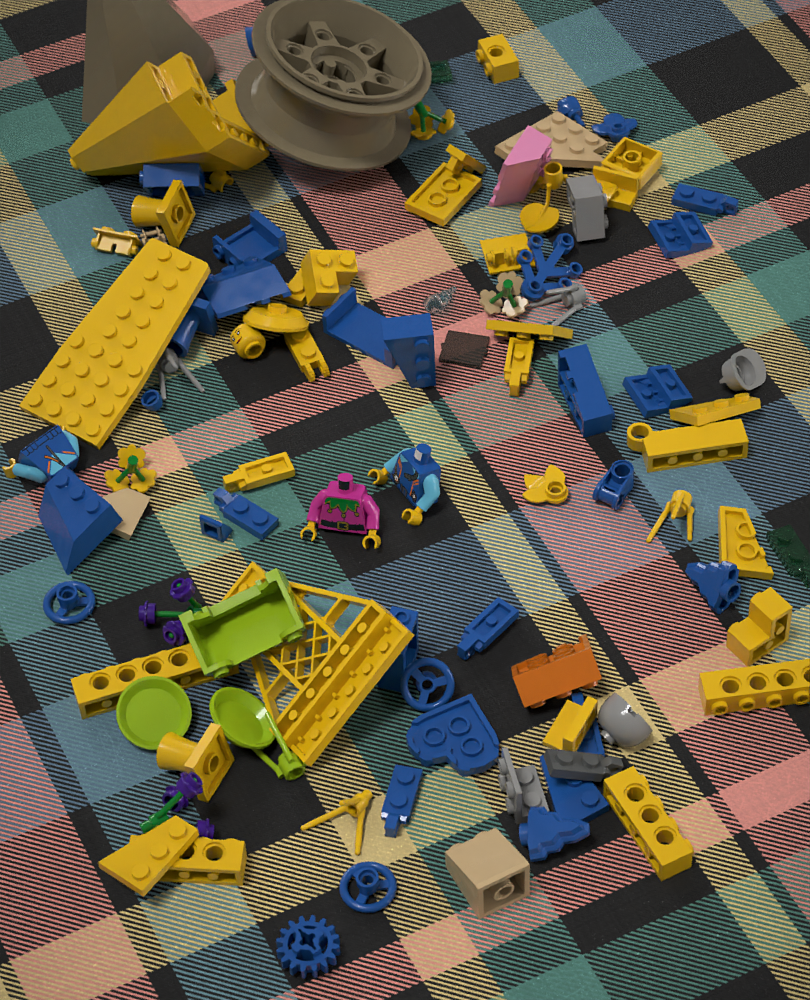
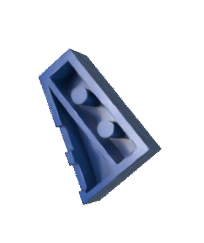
[380,313,436,388]
[558,344,615,438]

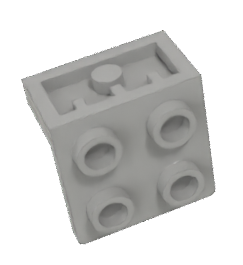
[498,747,550,824]

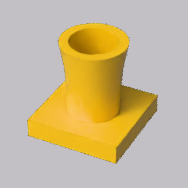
[131,180,196,247]
[156,723,235,802]

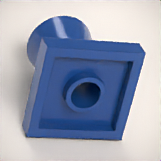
[166,298,219,358]

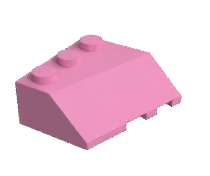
[488,125,553,207]

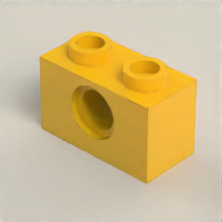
[475,33,519,84]

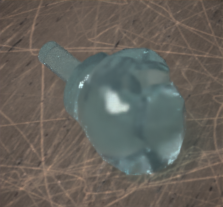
[423,286,457,314]

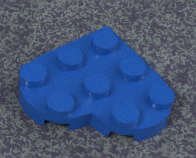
[406,694,499,777]

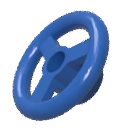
[43,581,96,625]
[400,658,455,712]
[339,861,397,913]

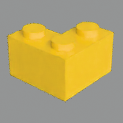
[301,249,358,306]
[726,587,793,667]

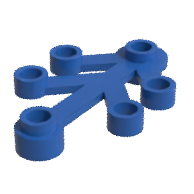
[517,233,583,301]

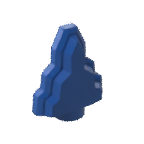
[685,561,741,614]
[519,807,590,862]

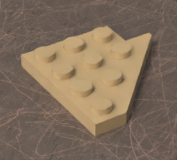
[495,111,608,168]

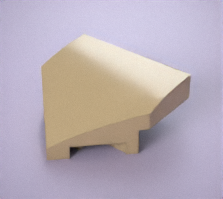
[102,488,151,541]

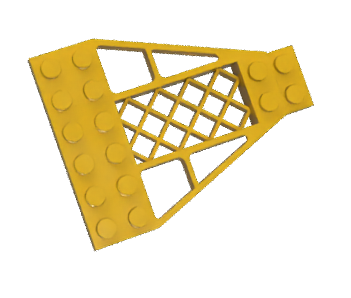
[220,561,414,767]

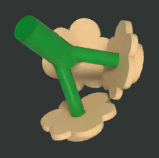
[479,271,529,318]

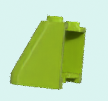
[179,568,306,679]

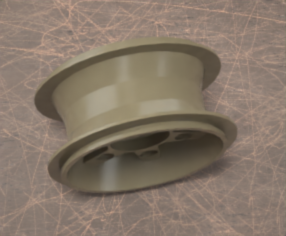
[235,0,432,171]

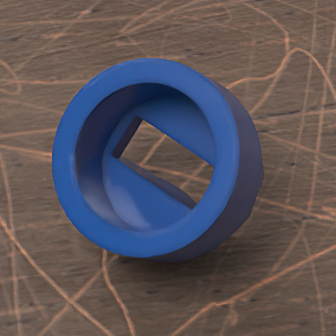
[141,389,163,411]

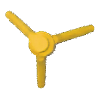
[300,789,373,855]

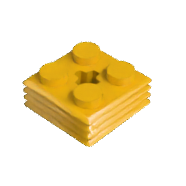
[601,137,663,190]

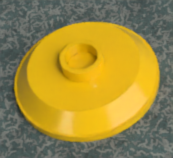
[243,303,309,332]

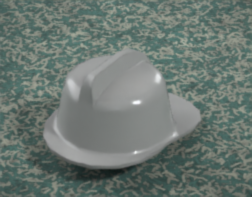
[719,348,766,391]

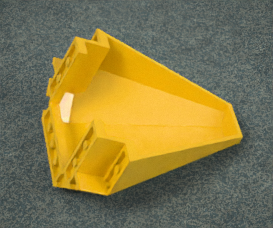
[68,52,269,176]

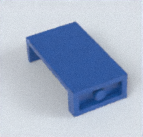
[322,287,398,369]

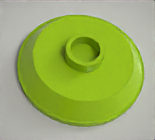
[116,676,192,750]
[209,687,275,750]

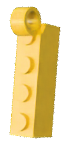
[627,419,749,473]

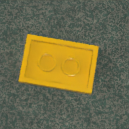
[405,162,482,227]

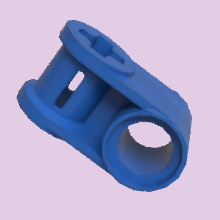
[592,460,634,510]

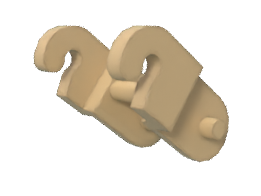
[140,226,167,247]

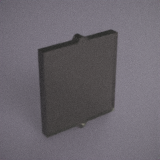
[439,330,490,369]

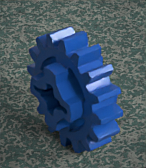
[276,915,340,979]

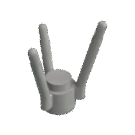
[530,284,586,326]
[156,347,205,400]

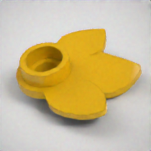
[522,464,568,504]

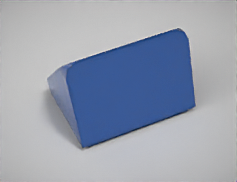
[199,514,233,542]

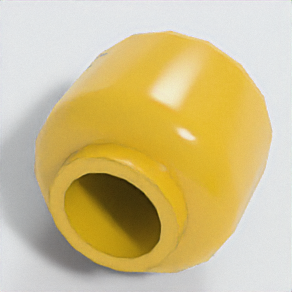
[230,323,266,359]

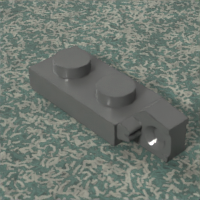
[543,749,624,782]

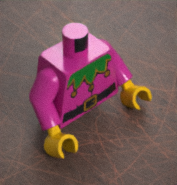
[300,473,381,549]

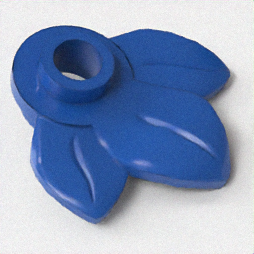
[592,113,637,142]

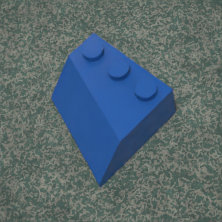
[197,256,291,319]
[38,467,123,575]

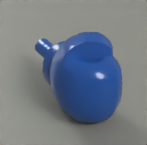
[556,96,586,127]

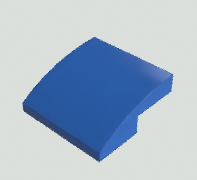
[648,211,713,259]
[622,364,693,418]

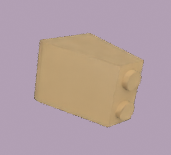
[445,828,530,920]

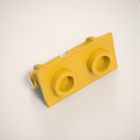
[91,227,143,257]

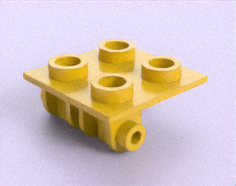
[480,233,536,275]

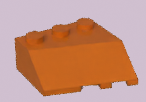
[511,634,602,708]

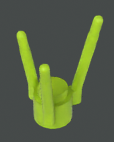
[252,711,306,781]

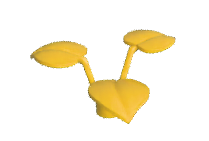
[520,161,617,233]

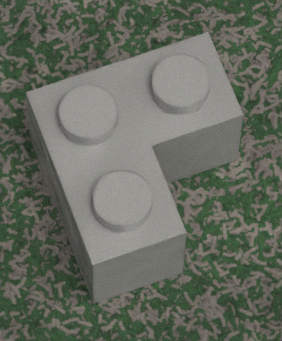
[566,175,608,242]

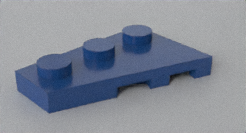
[539,754,610,822]

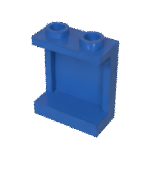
[212,209,288,266]

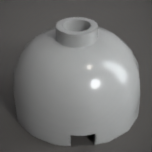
[598,692,653,747]

